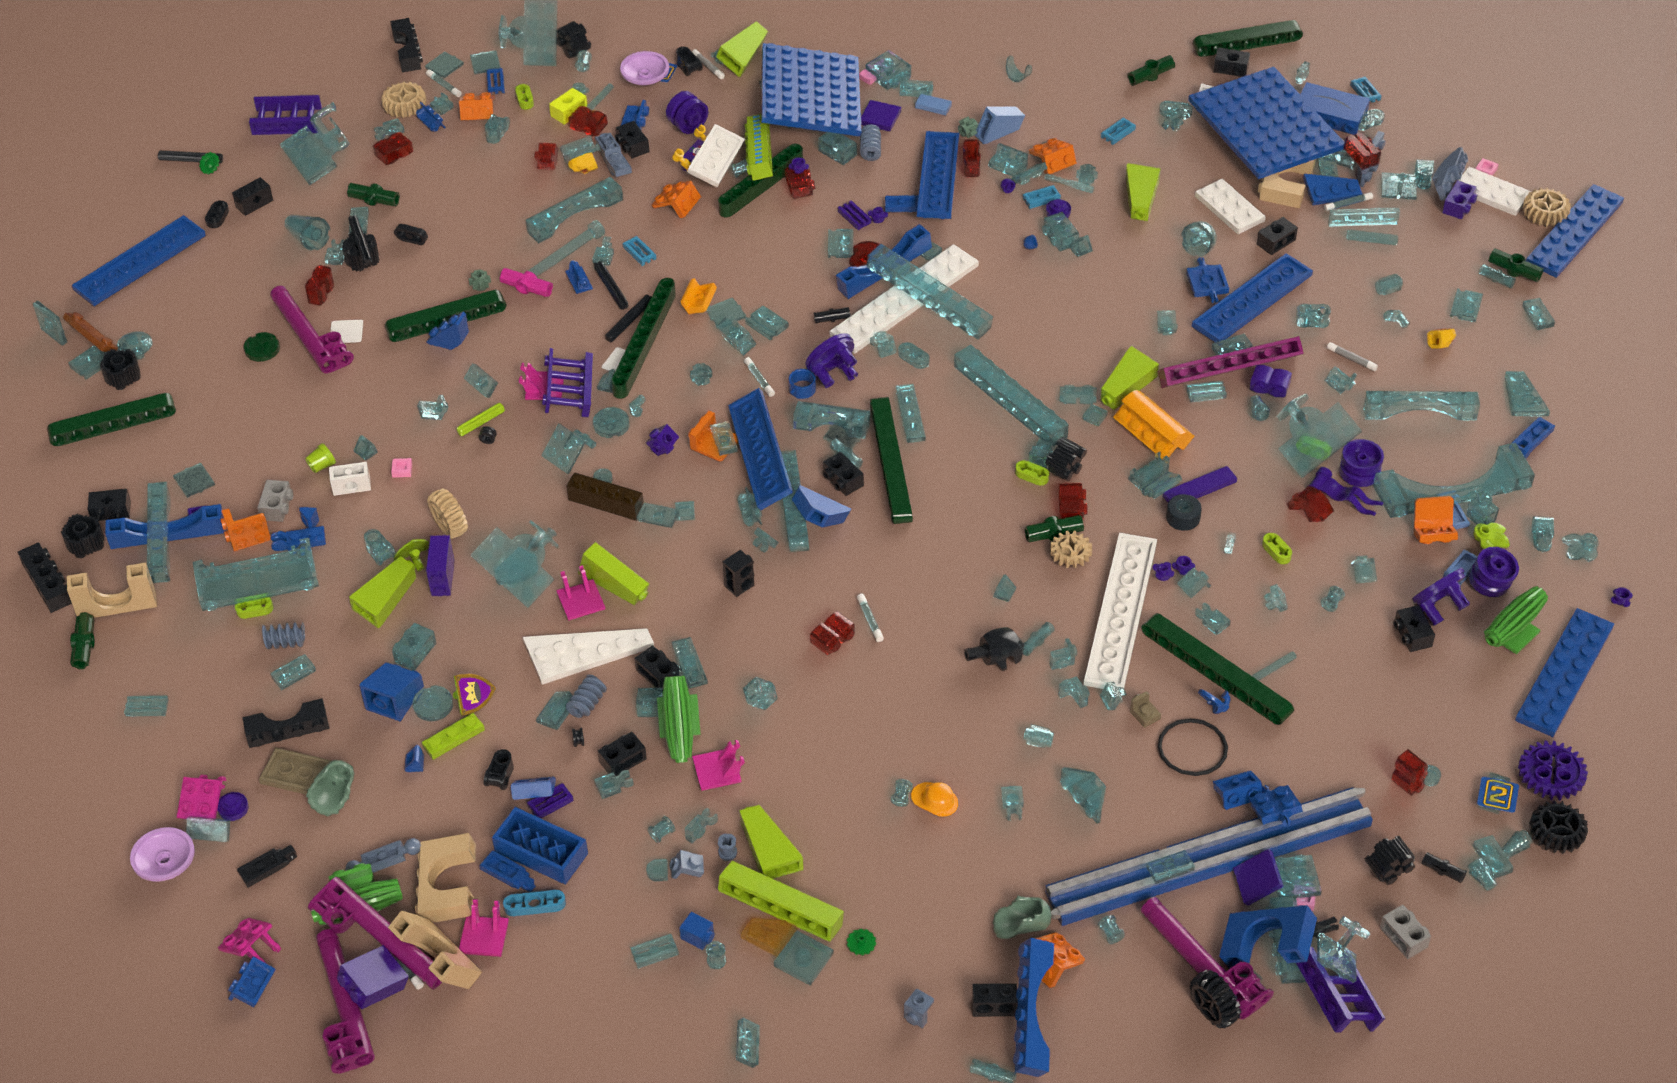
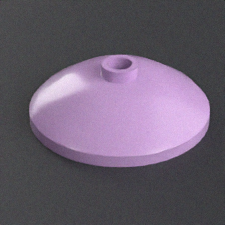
[620,51,669,86]
[130,827,195,882]

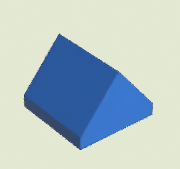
[299,507,319,528]
[404,745,425,772]

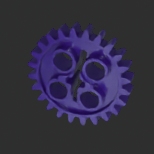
[1518,740,1588,801]

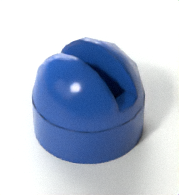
[1023,235,1038,250]

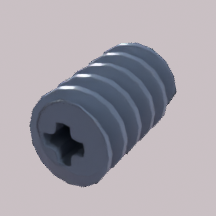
[860,125,881,161]
[262,622,305,649]
[566,674,607,718]

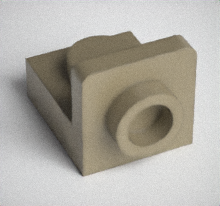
[1130,691,1161,728]

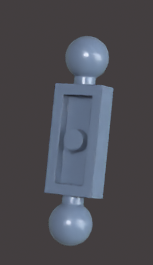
[345,838,421,873]

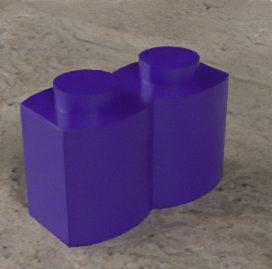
[1250,365,1292,398]

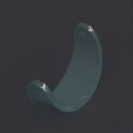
[1006,55,1032,83]

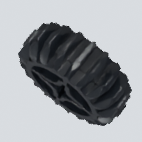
[1529,800,1588,854]
[1189,970,1241,1029]

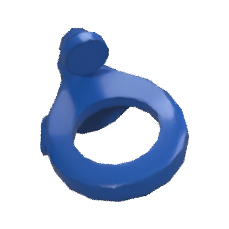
[1198,689,1231,714]

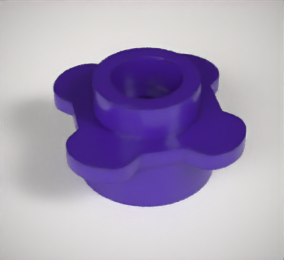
[789,158,809,174]
[868,207,888,223]
[1172,556,1195,575]
[1153,562,1174,581]
[1611,587,1633,607]

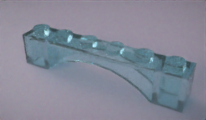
[525,177,623,244]
[1363,391,1480,420]
[147,482,171,583]

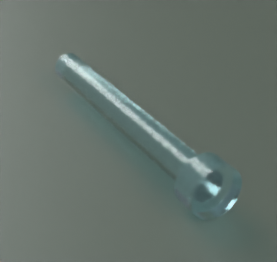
[528,220,605,277]

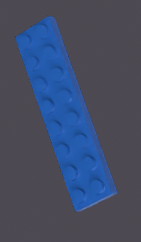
[917,131,959,219]
[1526,184,1624,278]
[72,215,206,306]
[1192,253,1313,345]
[728,388,793,510]
[1515,608,1615,737]

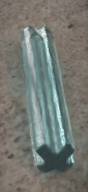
[1346,229,1398,245]

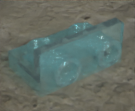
[560,136,601,162]
[988,143,1028,178]
[636,688,663,717]

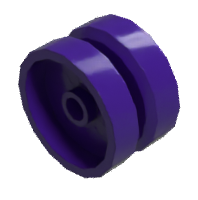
[666,91,709,134]
[1339,439,1384,487]
[1468,547,1519,597]

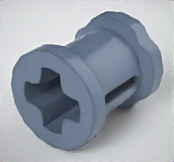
[718,834,737,861]

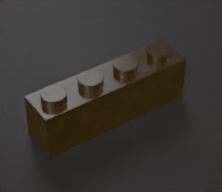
[566,472,644,521]

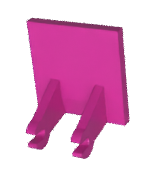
[519,363,564,400]
[556,565,605,621]
[692,740,745,791]
[177,775,226,822]
[459,899,509,957]
[218,918,281,963]

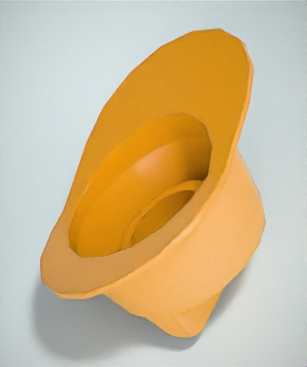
[911,782,958,817]

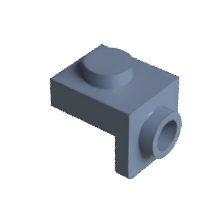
[669,850,704,879]
[904,989,934,1029]

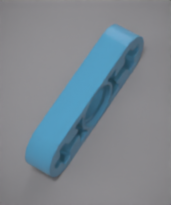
[503,890,566,916]

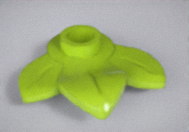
[1473,523,1510,549]

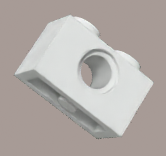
[329,462,371,496]

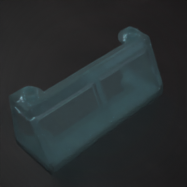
[193,538,319,611]

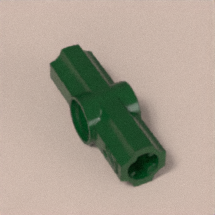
[1127,55,1175,86]
[347,183,400,207]
[1488,248,1544,283]
[1024,515,1084,543]
[70,612,95,669]

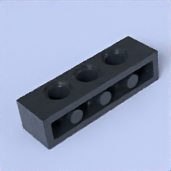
[17,542,72,613]

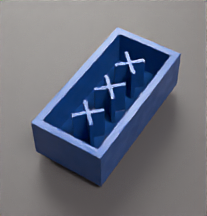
[492,807,588,885]

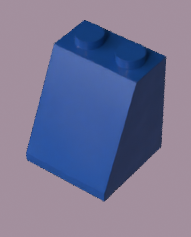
[359,662,424,722]

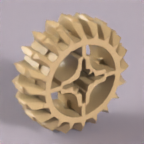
[381,81,426,119]
[1523,188,1571,227]
[427,488,468,539]

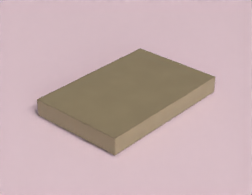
[259,748,331,794]

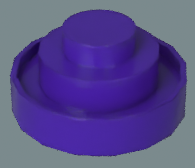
[1046,199,1071,221]
[217,792,249,821]

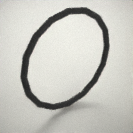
[1157,718,1228,776]

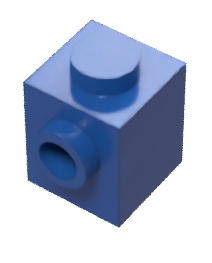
[679,912,715,950]

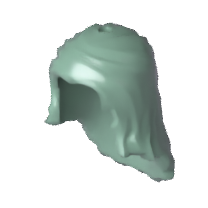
[306,760,355,817]
[993,895,1051,939]

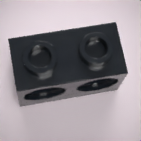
[822,452,864,496]
[722,549,755,597]
[634,645,680,693]
[598,731,647,779]
[972,983,1018,1017]

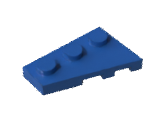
[1303,174,1363,206]

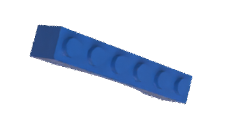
[836,224,932,299]
[105,504,226,549]
[1013,938,1054,1077]

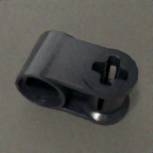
[676,46,703,76]
[483,749,514,790]

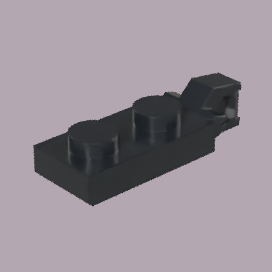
[237,845,297,888]

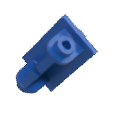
[416,102,446,132]
[565,260,593,294]

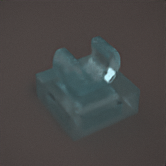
[430,93,454,115]
[1161,109,1184,132]
[753,527,779,553]
[1264,584,1288,612]
[1100,682,1127,711]

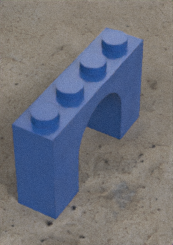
[1219,905,1317,969]

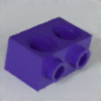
[1442,180,1478,220]

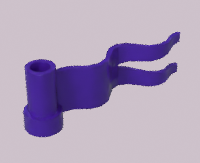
[1308,467,1384,516]

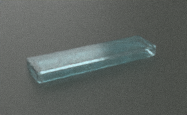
[1328,207,1400,227]
[896,384,926,443]

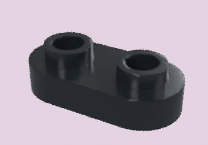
[205,200,229,228]
[394,224,428,245]

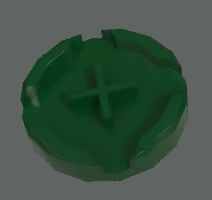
[243,332,280,362]

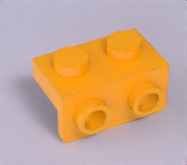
[681,278,717,314]

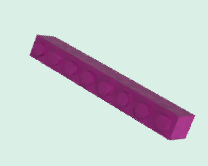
[1157,336,1304,388]

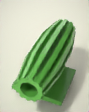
[1484,586,1548,655]
[657,675,701,763]
[311,863,403,925]

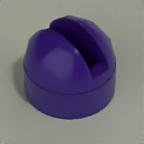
[1000,178,1015,193]

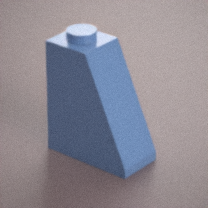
[975,106,1025,144]

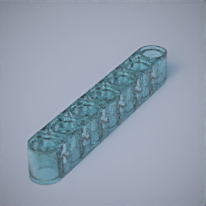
[781,450,809,553]

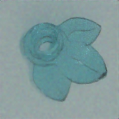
[1562,533,1599,562]

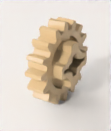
[1050,531,1092,568]

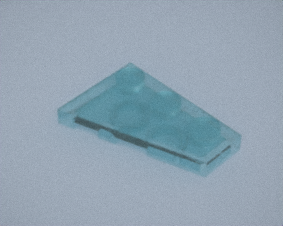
[1505,371,1550,416]

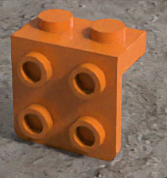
[459,92,495,120]
[1029,138,1077,175]
[652,181,701,218]
[688,411,738,461]
[1414,496,1458,544]
[220,508,270,551]
[1036,933,1085,988]

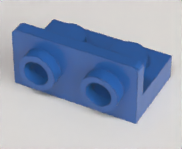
[621,100,649,130]
[1213,771,1263,810]
[228,957,276,1008]

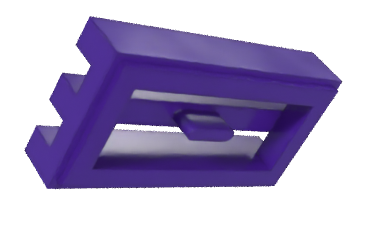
[838,200,872,230]
[527,783,574,819]

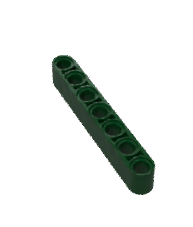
[1192,20,1303,57]
[718,144,803,218]
[384,290,507,342]
[47,393,176,446]

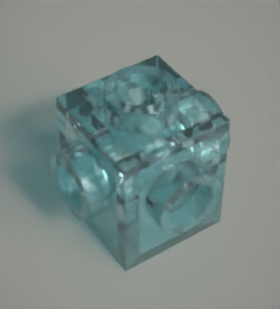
[743,677,778,710]

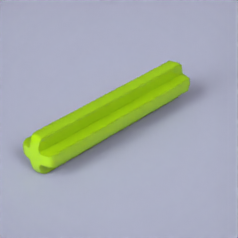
[456,403,505,436]

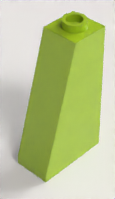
[716,21,768,78]
[1126,163,1161,221]
[1100,346,1159,410]
[578,542,649,605]
[349,556,416,629]
[739,805,803,879]

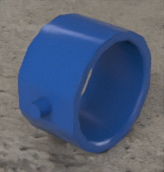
[789,369,816,399]

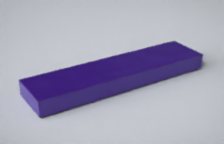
[1163,466,1237,503]

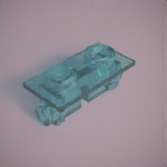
[900,79,934,97]
[1059,385,1097,405]
[737,487,763,526]

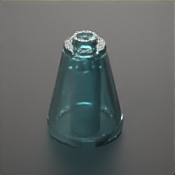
[285,214,330,251]

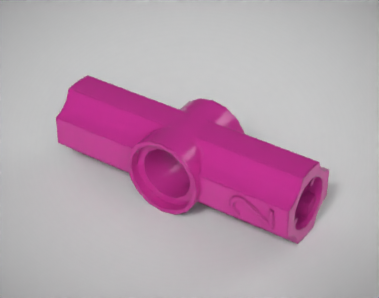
[500,268,553,297]

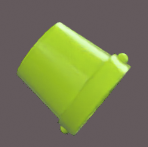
[305,443,336,473]

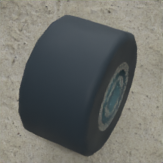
[1166,494,1202,531]

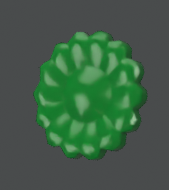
[199,152,220,175]
[847,929,876,956]

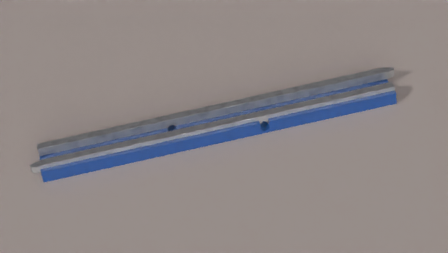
[1045,787,1373,926]

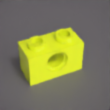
[549,88,588,125]

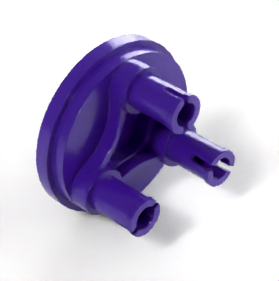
[805,333,858,388]
[1412,567,1470,626]

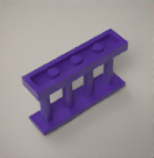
[249,95,322,135]
[542,348,593,417]
[1296,947,1386,1033]

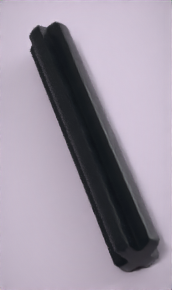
[158,150,224,164]
[348,215,372,265]
[594,261,629,310]
[605,294,652,343]

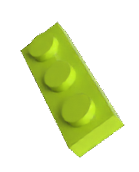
[421,713,485,760]

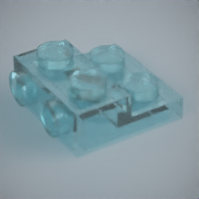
[865,50,911,90]
[1275,855,1322,900]

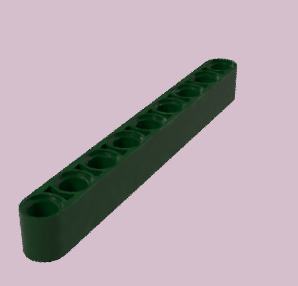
[611,278,676,399]
[870,397,913,524]
[1141,613,1294,725]

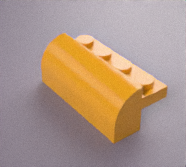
[1113,390,1195,461]

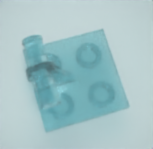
[1381,172,1417,200]
[541,423,596,474]
[1317,916,1370,983]

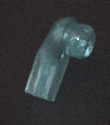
[1383,310,1410,328]
[629,395,646,417]

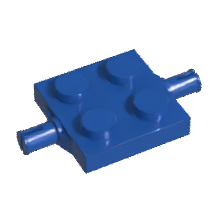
[1186,257,1230,304]
[1249,785,1303,827]

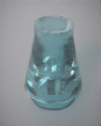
[1250,395,1270,421]
[1500,830,1533,859]
[1468,858,1497,891]

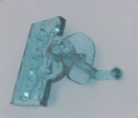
[498,0,558,66]
[279,102,350,185]
[1277,393,1362,478]
[470,520,559,608]

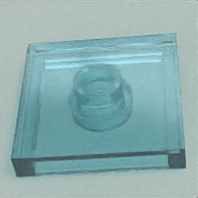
[33,301,68,346]
[773,931,834,986]

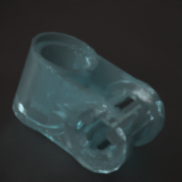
[484,114,510,144]
[1415,159,1434,189]
[1296,304,1331,328]
[1532,516,1554,552]
[364,529,396,566]

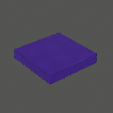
[861,100,901,131]
[1233,849,1284,906]

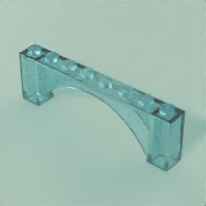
[1373,443,1535,518]

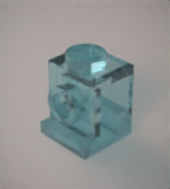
[1029,439,1053,469]

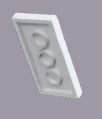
[687,124,745,187]
[1459,167,1531,216]
[1195,179,1265,234]

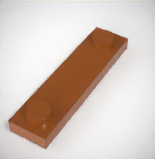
[63,312,118,352]

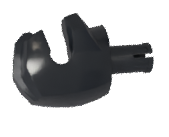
[964,627,1024,671]

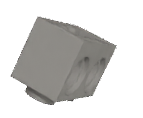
[257,480,293,522]
[1380,905,1431,959]

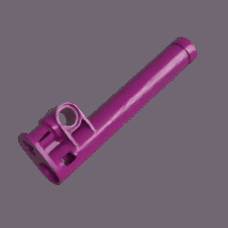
[270,286,354,374]
[308,877,442,990]
[1141,897,1274,1020]
[316,929,375,1074]

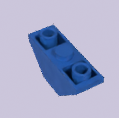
[426,312,469,350]
[792,485,851,528]

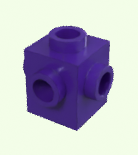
[646,424,679,456]

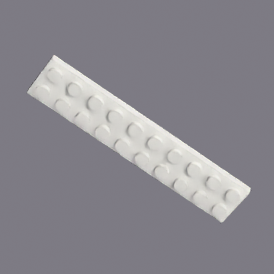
[829,244,979,354]
[1084,533,1157,693]

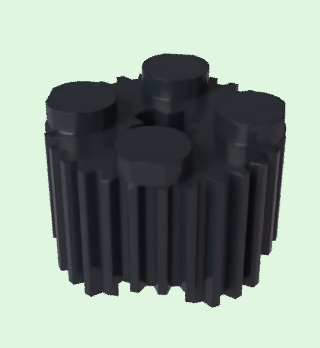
[556,21,592,59]
[342,233,380,272]
[100,349,141,390]
[1045,437,1087,481]
[61,513,105,558]
[1365,836,1415,885]

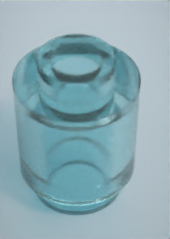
[1375,274,1403,295]
[1023,724,1055,748]

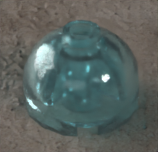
[1181,221,1217,256]

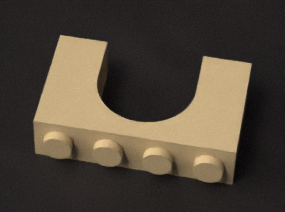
[1258,159,1316,209]
[67,562,157,618]
[415,833,476,923]
[388,910,482,989]

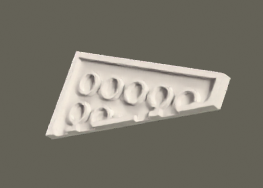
[523,629,654,685]

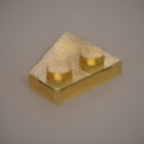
[741,918,798,957]

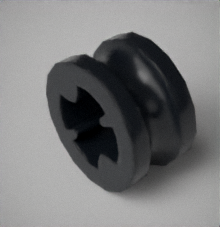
[479,426,497,444]
[572,728,585,747]

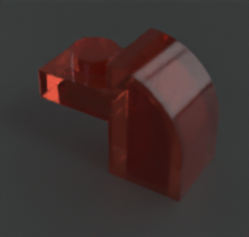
[534,143,559,170]
[849,241,886,267]
[1287,486,1334,522]

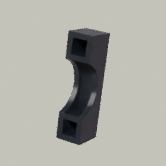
[390,18,423,73]
[242,698,330,748]

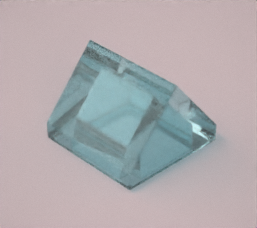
[1070,235,1093,257]
[597,369,615,393]
[353,435,378,460]
[993,574,1017,602]

